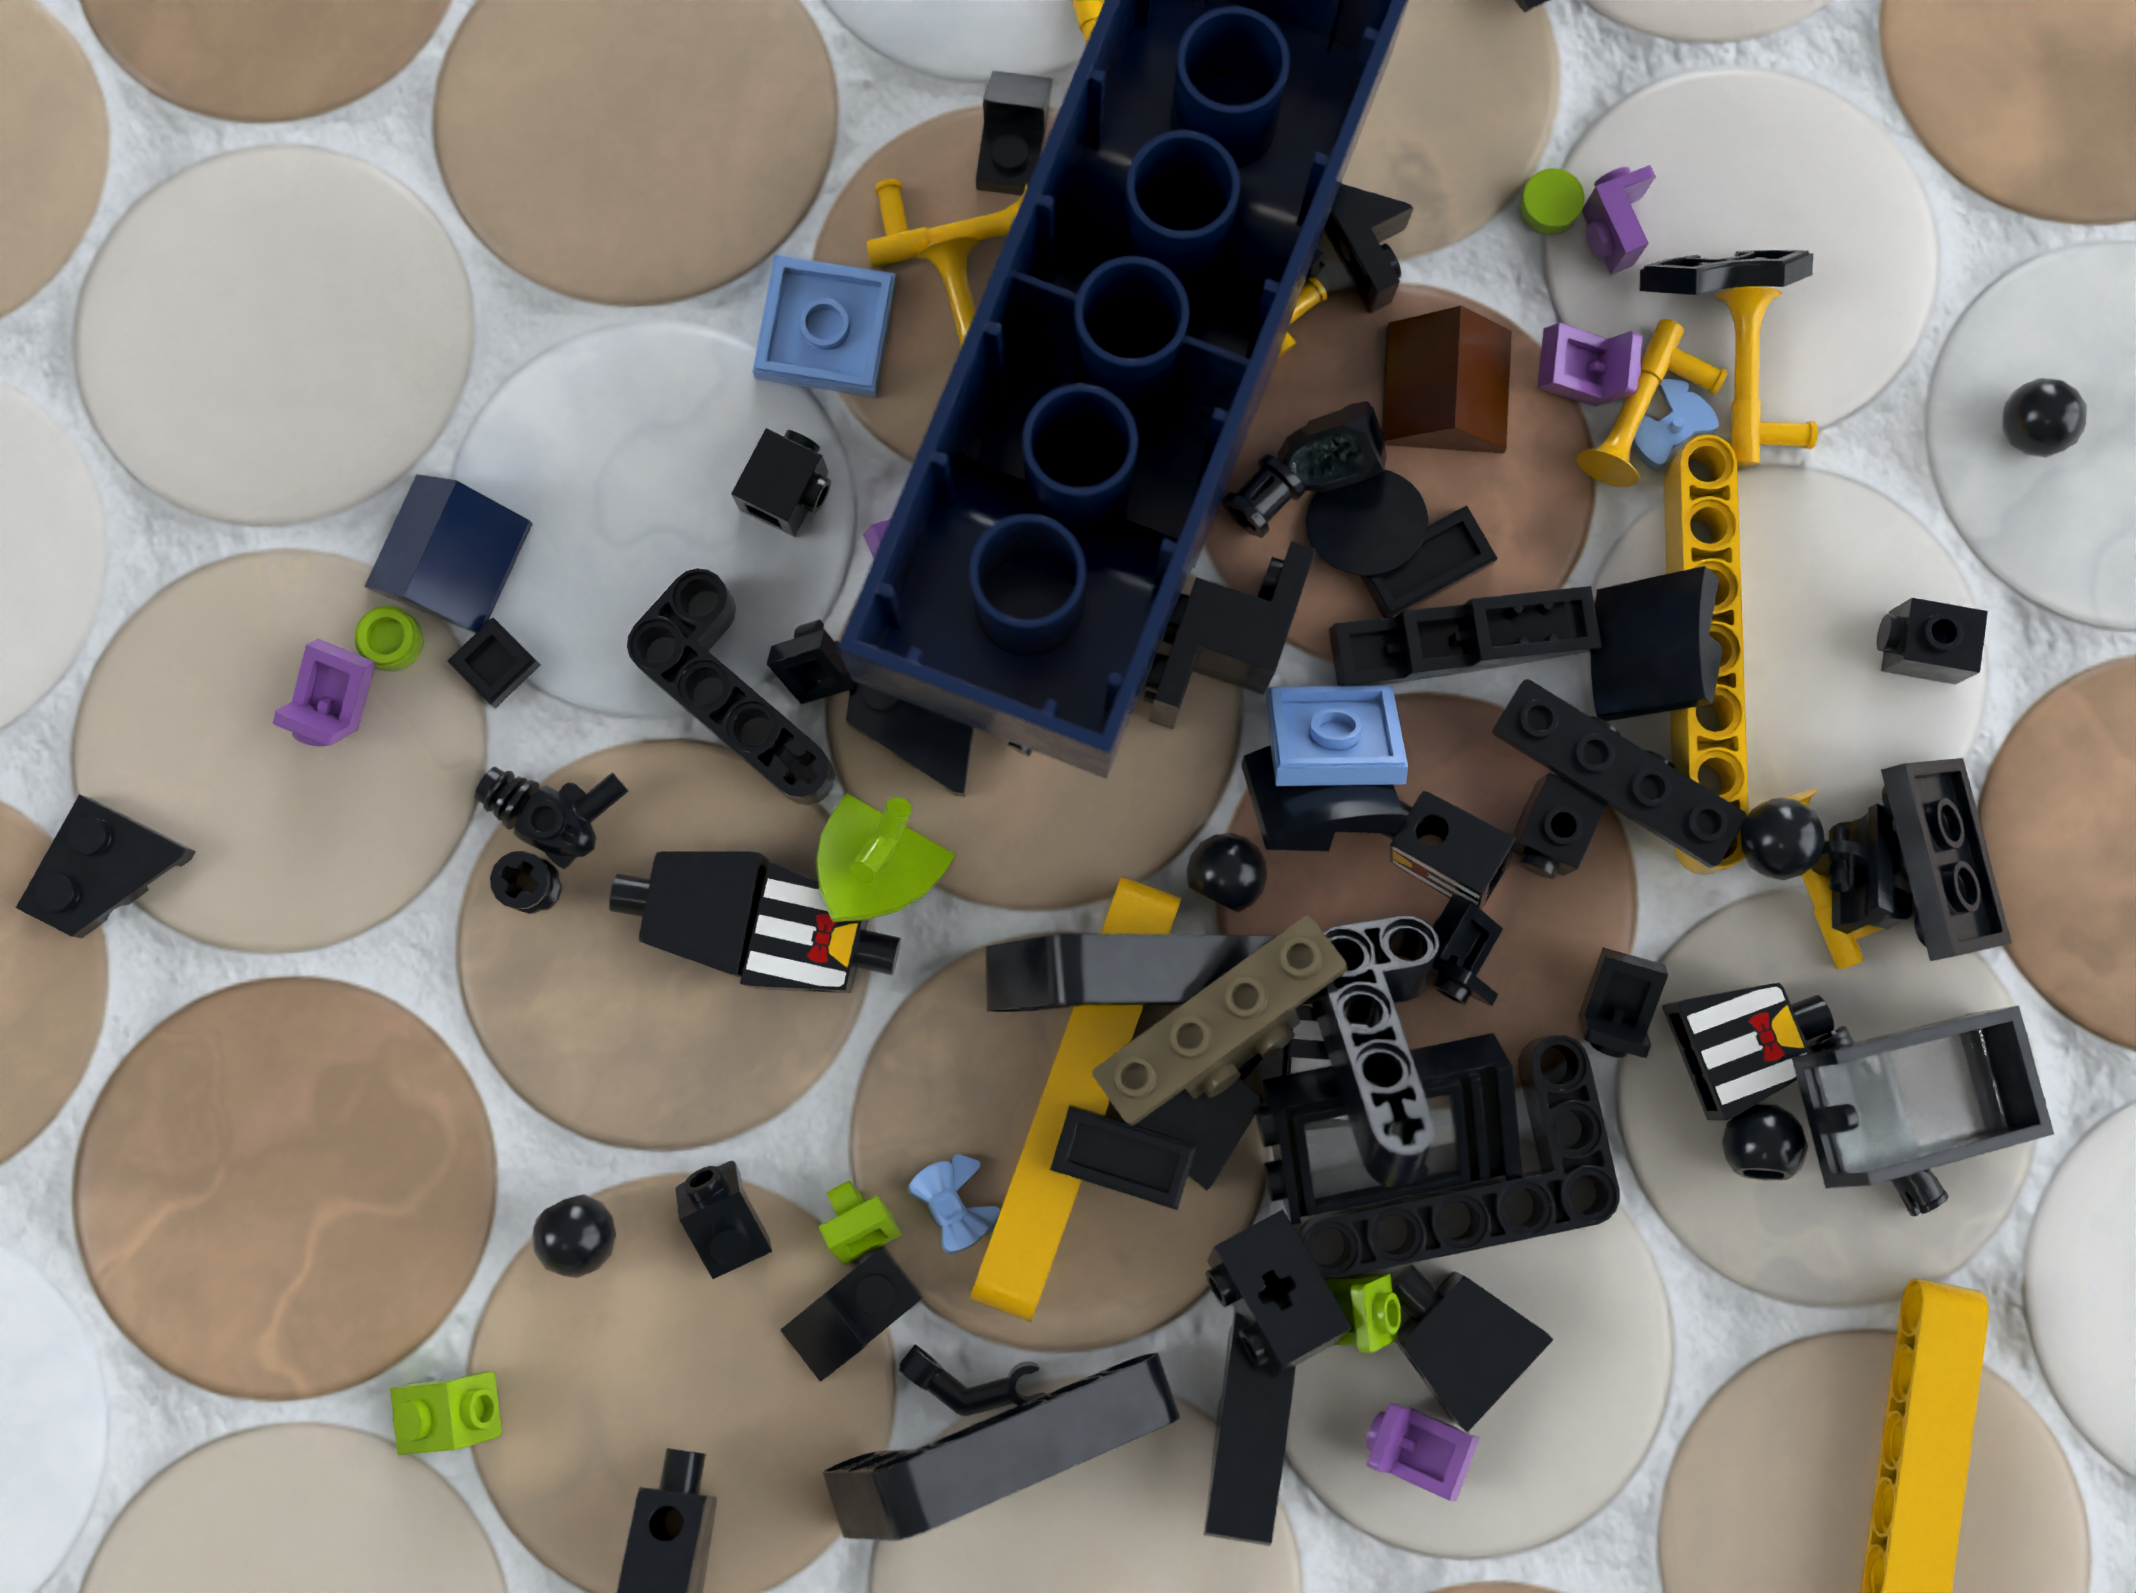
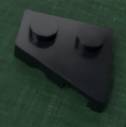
[846,682,974,797]
[16,794,196,938]

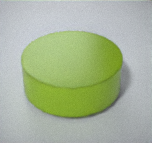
[1519,168,1585,235]
[355,606,424,672]

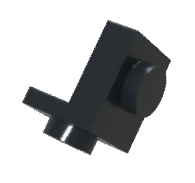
[1431,894,1503,1006]
[1578,947,1669,1058]
[675,1161,772,1279]

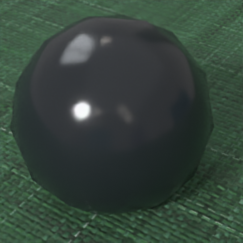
[2002,378,2087,457]
[1741,797,1825,880]
[1186,833,1268,913]
[1722,1104,1808,1181]
[532,1194,616,1278]

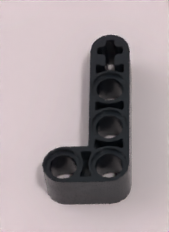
[627,568,835,805]
[1310,916,1439,1187]

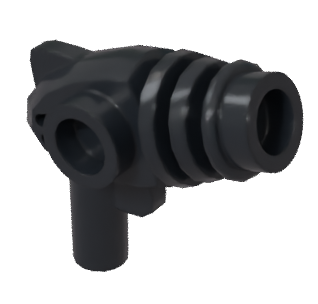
[474,767,629,869]

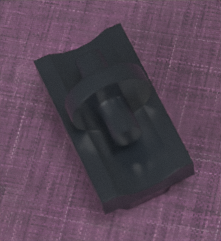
[1811,803,1912,934]

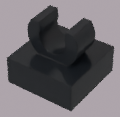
[767,619,855,705]

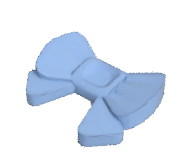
[1632,379,1719,470]
[907,1154,1000,1254]

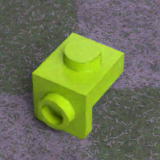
[1323,1274,1401,1353]
[390,1371,502,1455]

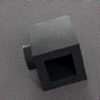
[731,428,831,537]
[1877,598,1988,684]
[1512,772,1606,879]

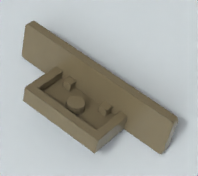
[1092,916,1347,1125]

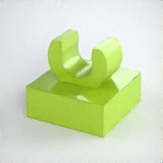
[818,1180,902,1265]

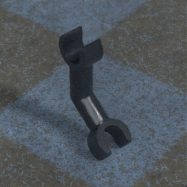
[898,1344,1046,1416]

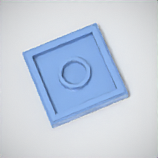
[753,255,897,398]
[1266,685,1408,786]

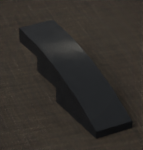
[1329,586,1602,687]
[1204,1285,1296,1546]

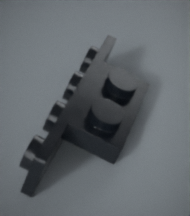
[1492,679,1747,868]

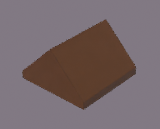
[1382,305,1512,453]

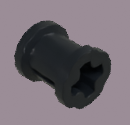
[1222,454,1305,538]
[490,851,562,914]

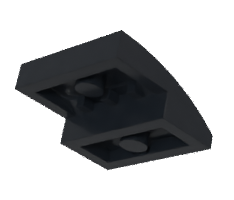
[1591,566,1723,721]
[1241,745,1404,852]

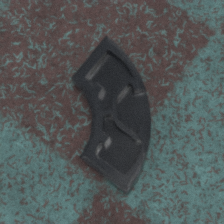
[1640,250,1813,295]

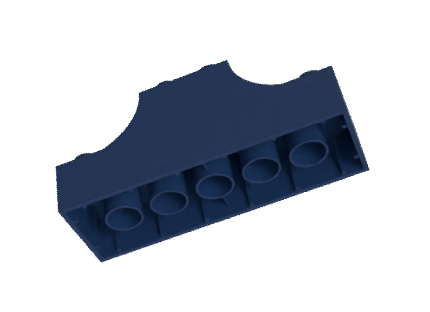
[837,0,1409,779]

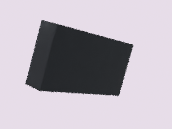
[1360,505,1498,618]
[1050,1105,1197,1210]

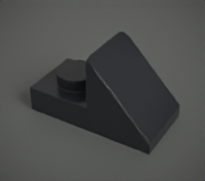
[976,71,1053,196]
[1324,183,1414,313]
[780,1246,923,1382]

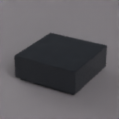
[447,617,541,708]

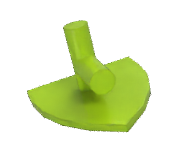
[816,793,956,922]

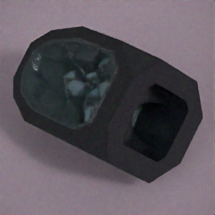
[1278,401,1387,492]

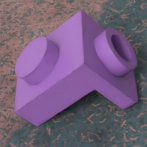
[1582,165,1656,275]
[1537,322,1642,407]
[272,639,376,746]
[1366,1403,1480,1501]

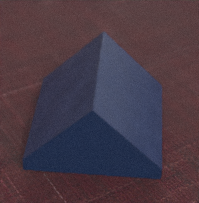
[364,474,533,633]

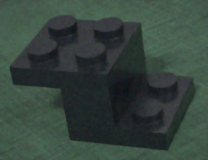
[1142,541,1316,729]

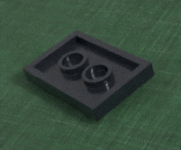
[1881,758,2012,961]

